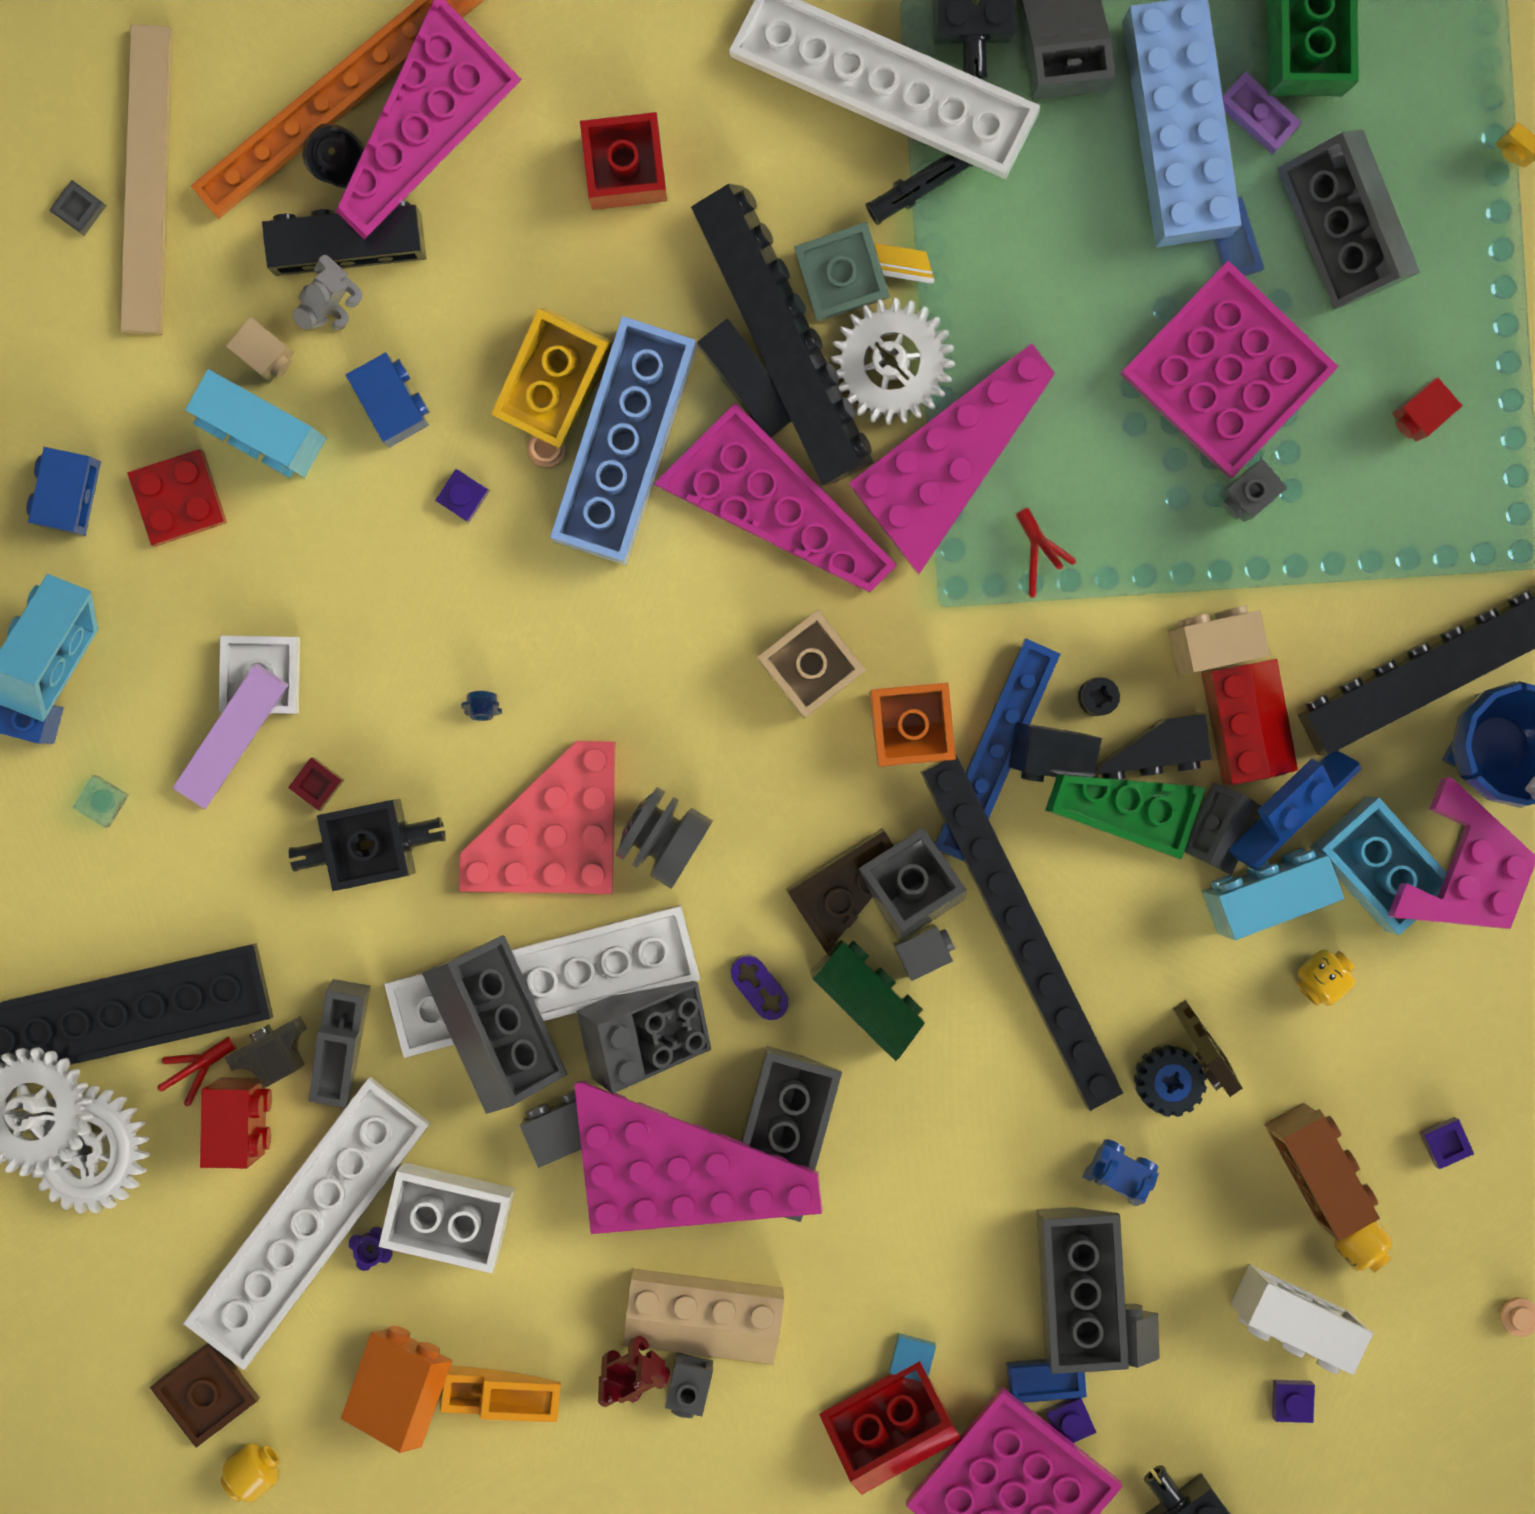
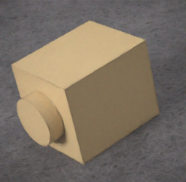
[226,316,294,382]

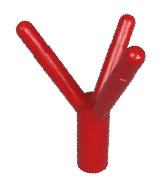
[1015,508,1076,598]
[157,1036,237,1106]

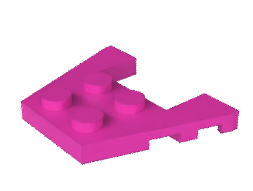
[1388,777,1535,929]

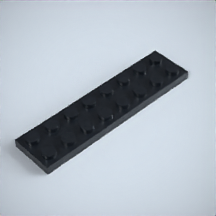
[0,943,274,1065]

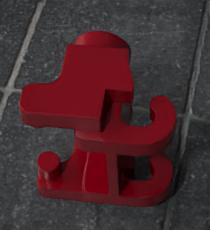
[598,1336,670,1407]

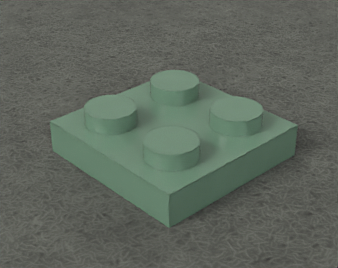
[794,222,890,322]

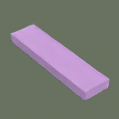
[173,663,289,809]

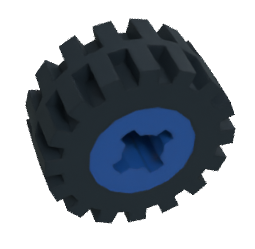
[1134,1045,1207,1117]

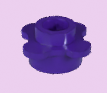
[348,1227,393,1271]

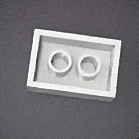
[379,1162,515,1273]
[1230,1264,1374,1375]

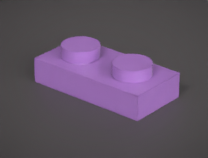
[1222,71,1302,155]

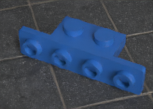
[1229,750,1361,870]

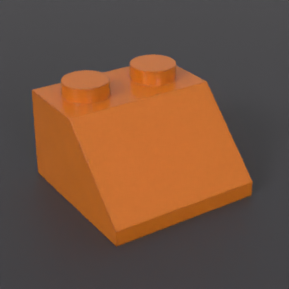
[869,682,956,767]

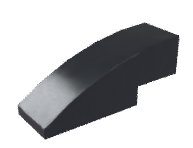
[697,318,792,438]

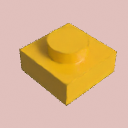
[1495,122,1535,168]

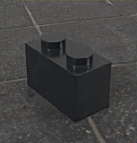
[1008,722,1102,782]

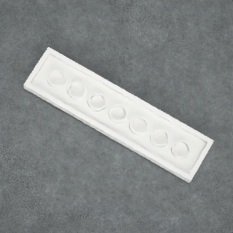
[729,0,1040,180]
[384,905,700,1058]
[183,1077,431,1370]

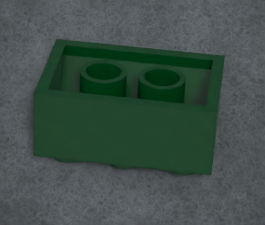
[810,939,925,1061]

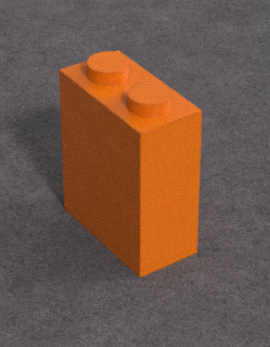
[341,1326,452,1453]

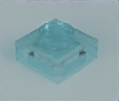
[72,775,129,828]

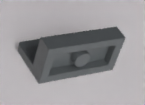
[1184,782,1261,875]

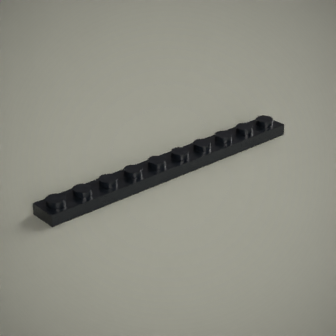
[920,755,1123,1111]

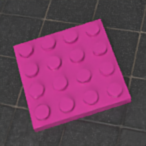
[1120,260,1339,480]
[906,1386,1122,1514]

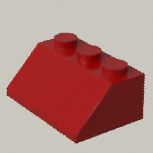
[1202,659,1298,785]
[819,1361,961,1495]

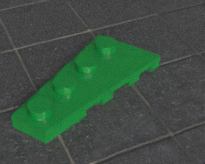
[1045,774,1206,859]

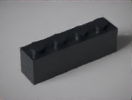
[262,201,427,276]

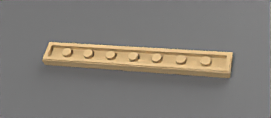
[120,25,173,335]

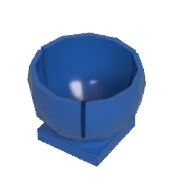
[1442,681,1535,808]

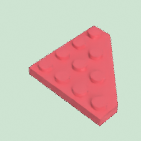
[459,741,616,894]

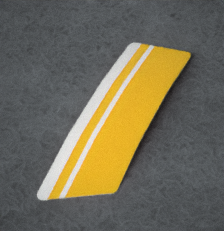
[874,243,934,284]

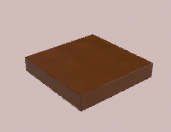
[150,1343,260,1448]

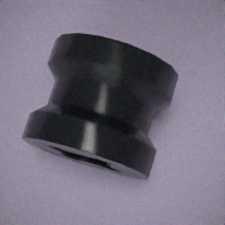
[1077,677,1120,716]

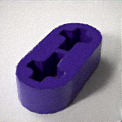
[731,954,788,1020]

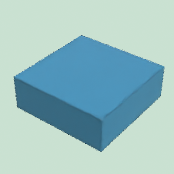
[889,1333,936,1382]

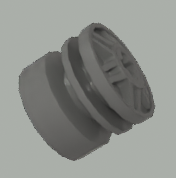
[616,787,713,889]

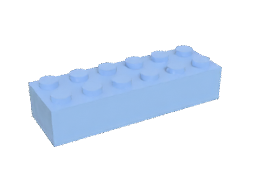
[1122,0,1242,248]
[550,316,697,566]

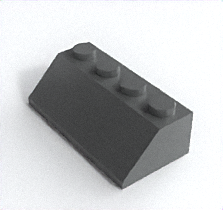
[1277,130,1421,309]
[422,935,568,1114]
[741,1046,842,1222]
[1036,1207,1129,1374]

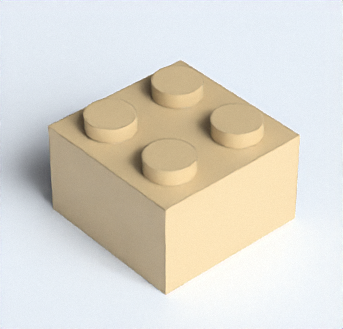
[1168,605,1270,675]
[757,609,866,719]

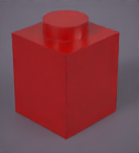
[1391,377,1463,442]

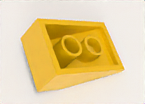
[491,308,614,449]

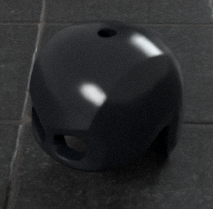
[302,123,365,189]

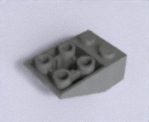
[1020,0,1116,100]
[576,981,711,1094]

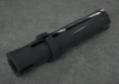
[865,154,974,225]

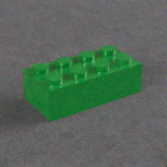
[1266,0,1359,97]

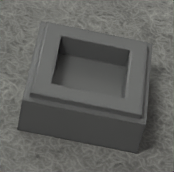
[49,180,106,236]

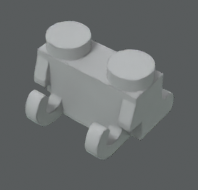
[293,255,362,330]

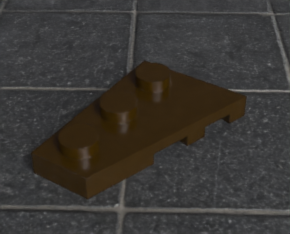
[786,828,894,954]
[1173,1000,1243,1097]

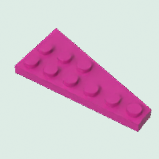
[336,0,522,240]
[654,403,897,593]

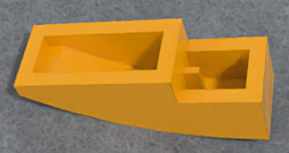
[439,1366,561,1422]

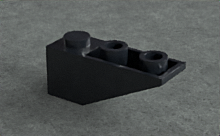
[1095,714,1212,779]

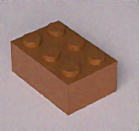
[1264,1103,1380,1241]

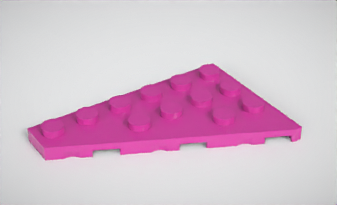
[574,1081,823,1234]

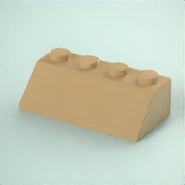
[623,1268,784,1365]

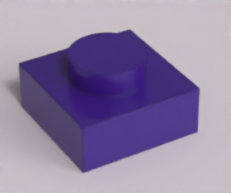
[435,469,490,523]
[1420,1117,1474,1169]
[1272,1379,1315,1423]
[1045,1398,1097,1443]

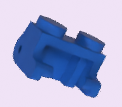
[1082,1139,1159,1206]

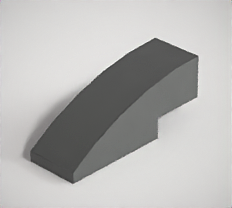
[308,979,370,1108]

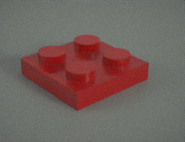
[127,449,227,547]

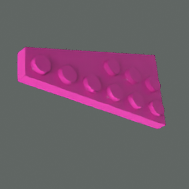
[849,343,1055,575]

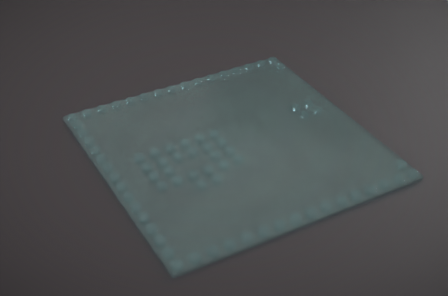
[899,0,1535,607]

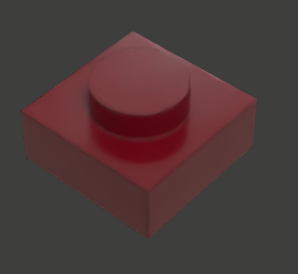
[288,757,344,811]

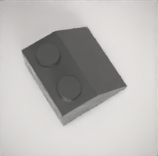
[859,828,967,941]

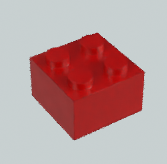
[580,112,667,210]
[200,1077,272,1169]

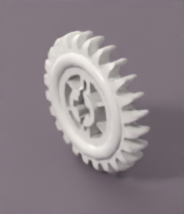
[830,297,955,425]
[0,1047,93,1176]
[30,1086,150,1214]

